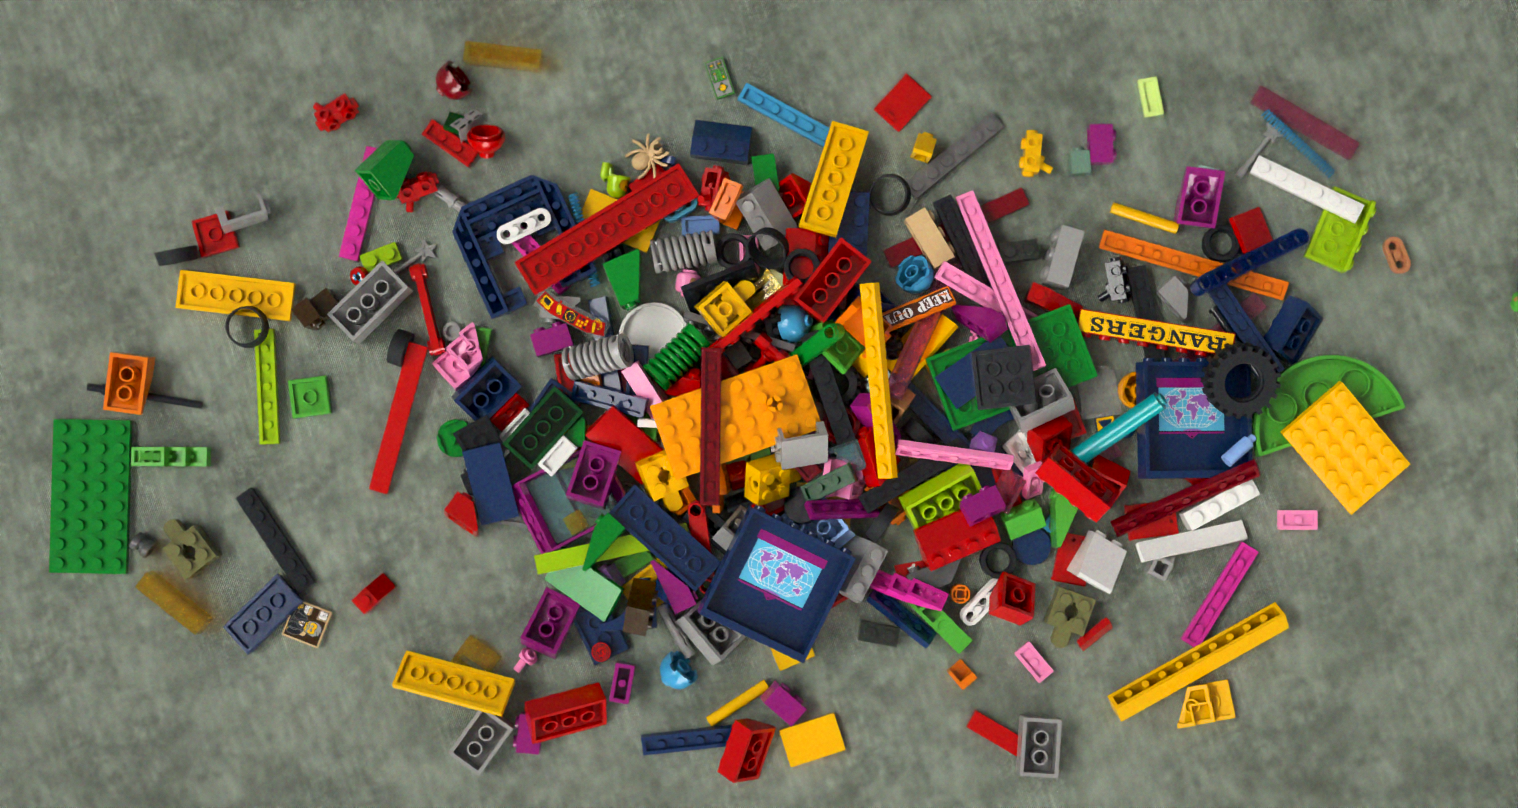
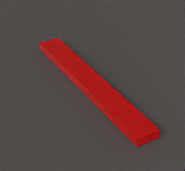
[369,341,429,494]

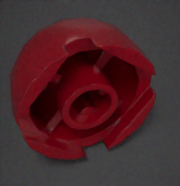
[436,61,473,100]

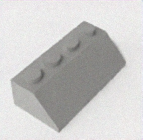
[327,260,413,344]

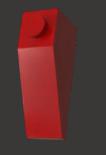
[1023,282,1083,321]

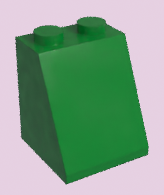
[354,140,414,200]
[603,249,642,311]

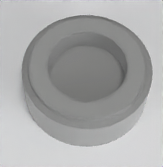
[442,322,462,342]

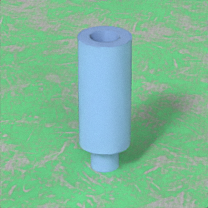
[1221,434,1256,467]

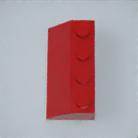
[782,228,829,306]
[793,238,872,324]
[1035,442,1120,523]
[913,509,1001,571]
[524,682,607,744]

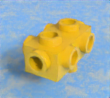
[1019,130,1053,177]

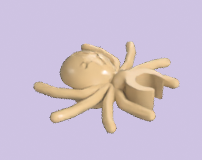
[625,133,669,179]

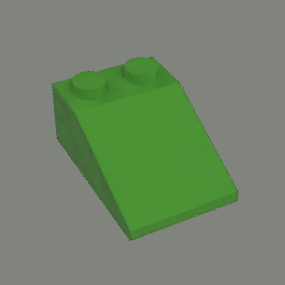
[1048,488,1078,548]

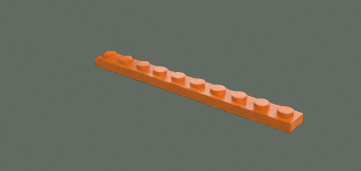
[1098,229,1289,300]

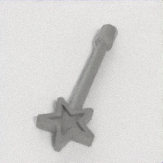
[1235,122,1284,179]
[393,240,436,273]

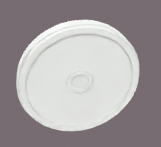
[619,302,689,372]

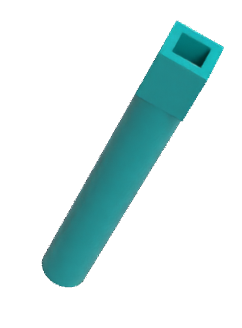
[1051,392,1167,488]

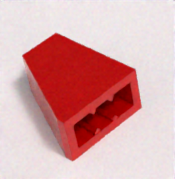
[853,426,901,488]

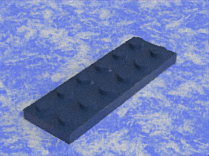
[609,485,721,592]

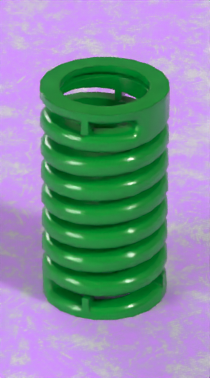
[643,323,711,391]

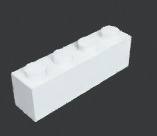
[1178,480,1260,531]

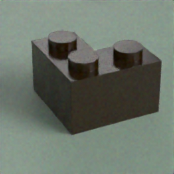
[291,288,339,330]
[623,578,659,636]

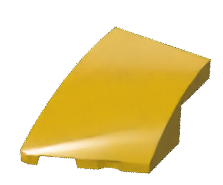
[1177,679,1236,728]

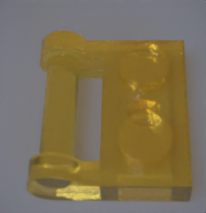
[745,269,782,311]
[450,634,501,672]

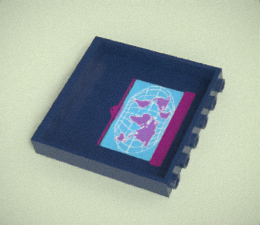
[1136,358,1252,479]
[697,504,856,663]

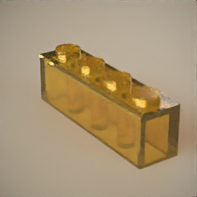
[463,41,544,73]
[135,571,213,635]

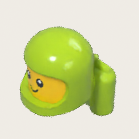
[600,162,631,198]

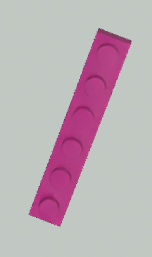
[339,146,377,262]
[1180,541,1259,647]

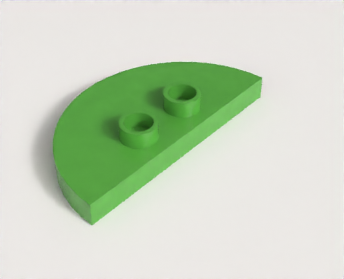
[1252,355,1406,457]

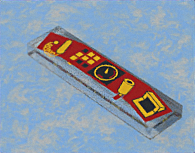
[533,290,611,339]

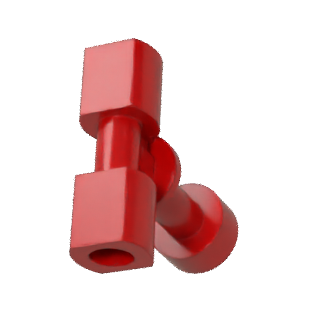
[744,332,791,372]

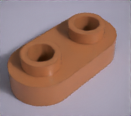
[1382,237,1411,274]

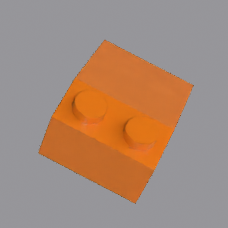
[103,352,155,415]

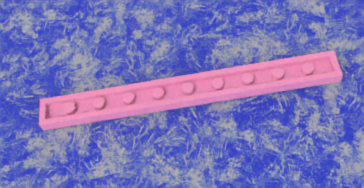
[955,190,1046,371]

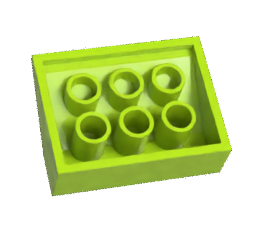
[898,464,981,529]

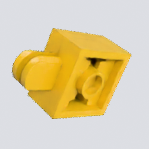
[694,280,755,337]
[635,450,689,511]
[744,454,802,506]

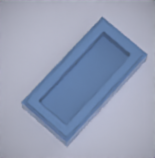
[681,215,720,237]

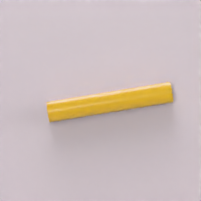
[1110,202,1179,234]
[706,679,769,727]

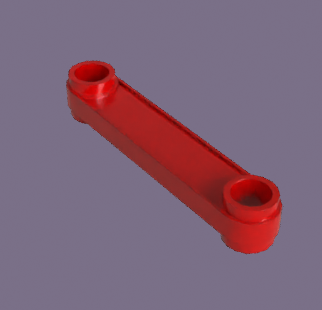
[409,263,446,355]
[688,500,715,594]

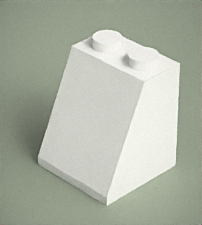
[1067,530,1127,594]

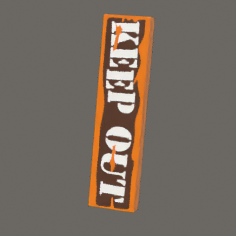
[882,286,956,332]

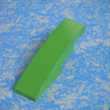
[131,447,211,466]

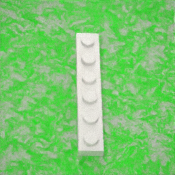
[1249,155,1365,224]

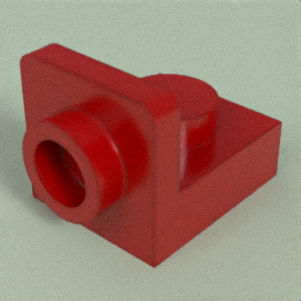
[726,460,746,491]

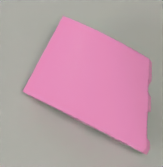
[432,322,483,392]
[822,457,866,500]

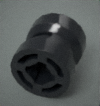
[602,244,625,262]

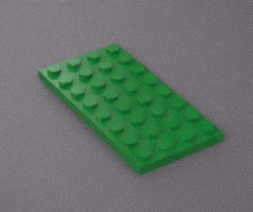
[926,304,1098,431]
[49,419,132,574]

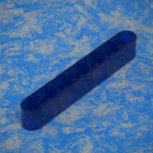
[1190,228,1309,297]

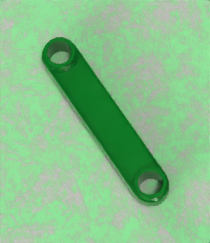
[789,323,845,368]

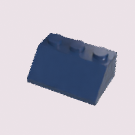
[690,120,752,165]
[1263,295,1323,365]
[452,356,522,421]

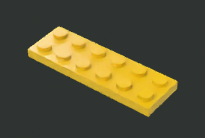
[799,121,869,238]
[175,270,296,321]
[392,650,515,717]

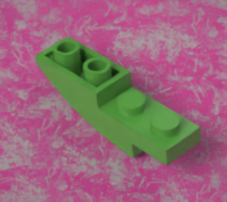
[907,602,973,654]

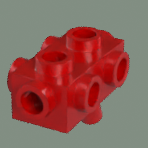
[313,93,360,133]
[698,165,731,212]
[396,171,439,212]

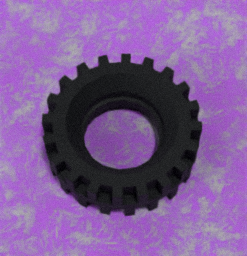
[1201,341,1281,419]

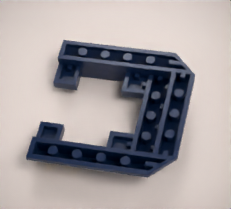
[452,175,597,319]

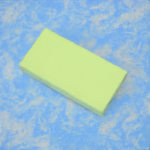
[1137,76,1164,118]

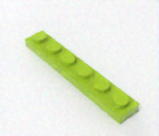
[254,329,280,445]

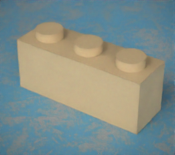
[904,207,955,270]

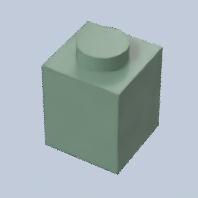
[1067,147,1091,177]

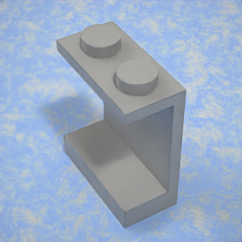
[215,194,271,234]
[775,421,828,470]

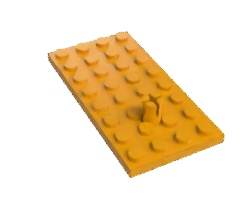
[650,355,821,480]

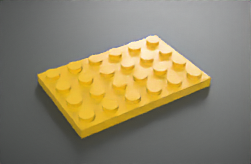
[1280,381,1411,515]

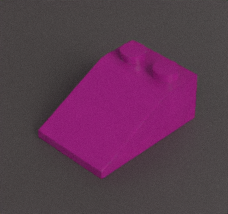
[1173,166,1225,228]
[566,440,621,510]
[520,587,581,660]

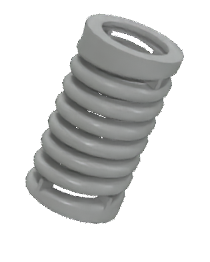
[650,229,718,274]
[562,333,634,381]

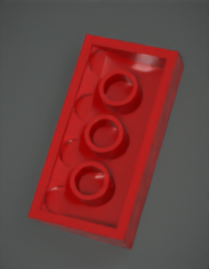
[585,405,664,485]

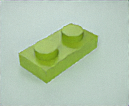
[360,242,403,273]

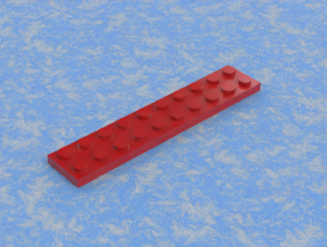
[514,163,699,296]

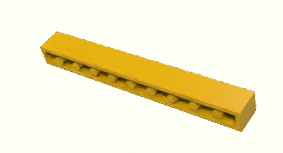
[1107,602,1289,722]

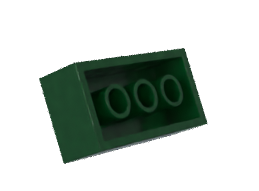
[503,385,584,470]

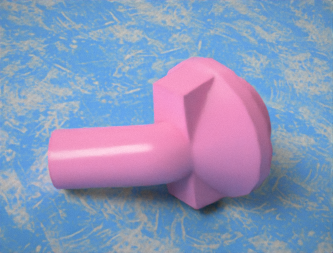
[513,647,538,673]

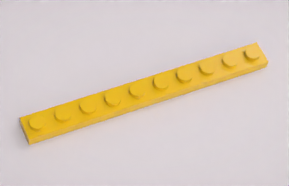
[860,282,898,479]

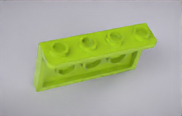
[1303,186,1377,273]

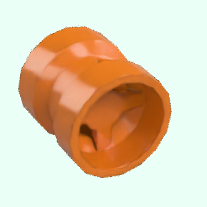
[949,583,970,604]

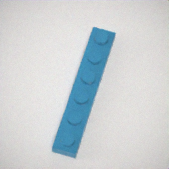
[737,83,830,148]

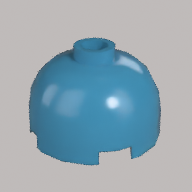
[895,255,934,294]
[778,305,813,343]
[659,651,698,690]

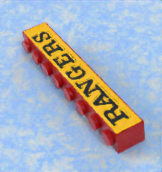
[1077,309,1236,357]

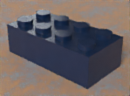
[828,192,870,272]

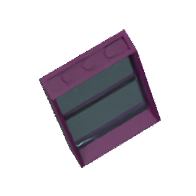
[512,449,626,554]

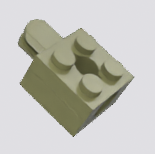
[162,519,222,579]
[1043,586,1096,648]

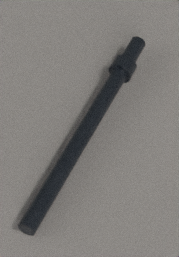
[87,383,203,409]

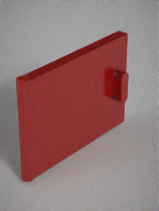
[873,73,932,133]
[1124,502,1179,541]
[1051,533,1086,587]

